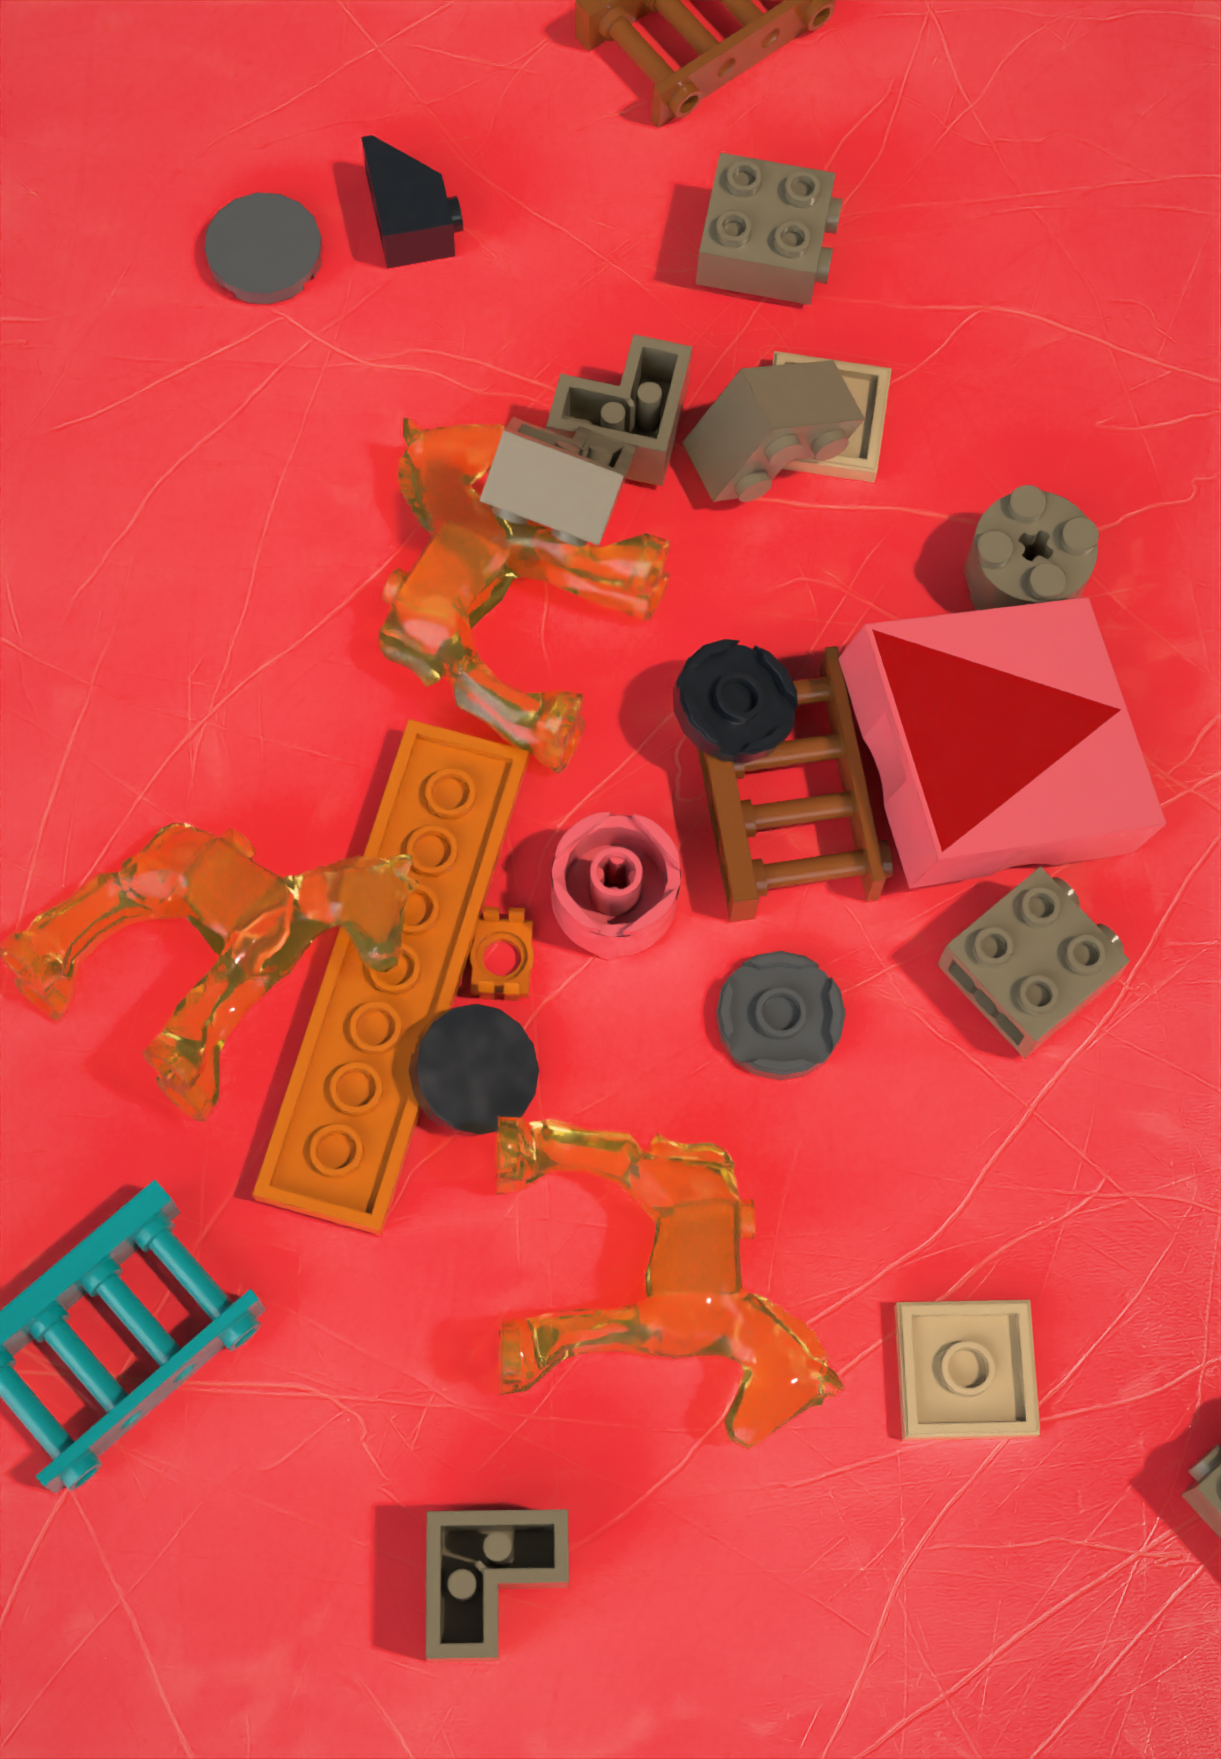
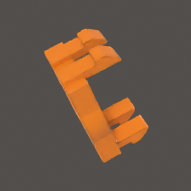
[470,906,534,1001]

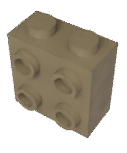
[696,152,843,305]
[937,866,1130,1059]

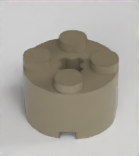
[964,485,1099,610]

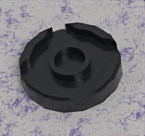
[673,639,798,763]
[409,1004,539,1137]

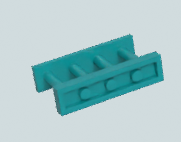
[0,1180,266,1494]

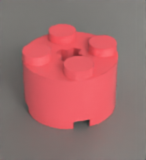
[551,811,681,960]

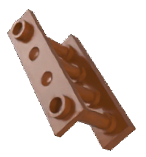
[575,0,835,128]
[697,646,893,922]

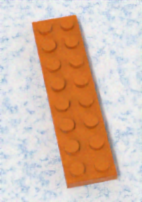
[252,719,529,1236]

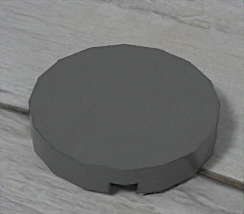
[204,193,323,304]
[715,951,846,1081]

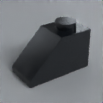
[361,135,464,269]

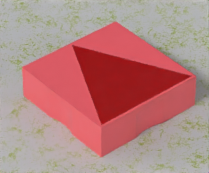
[838,597,1167,889]

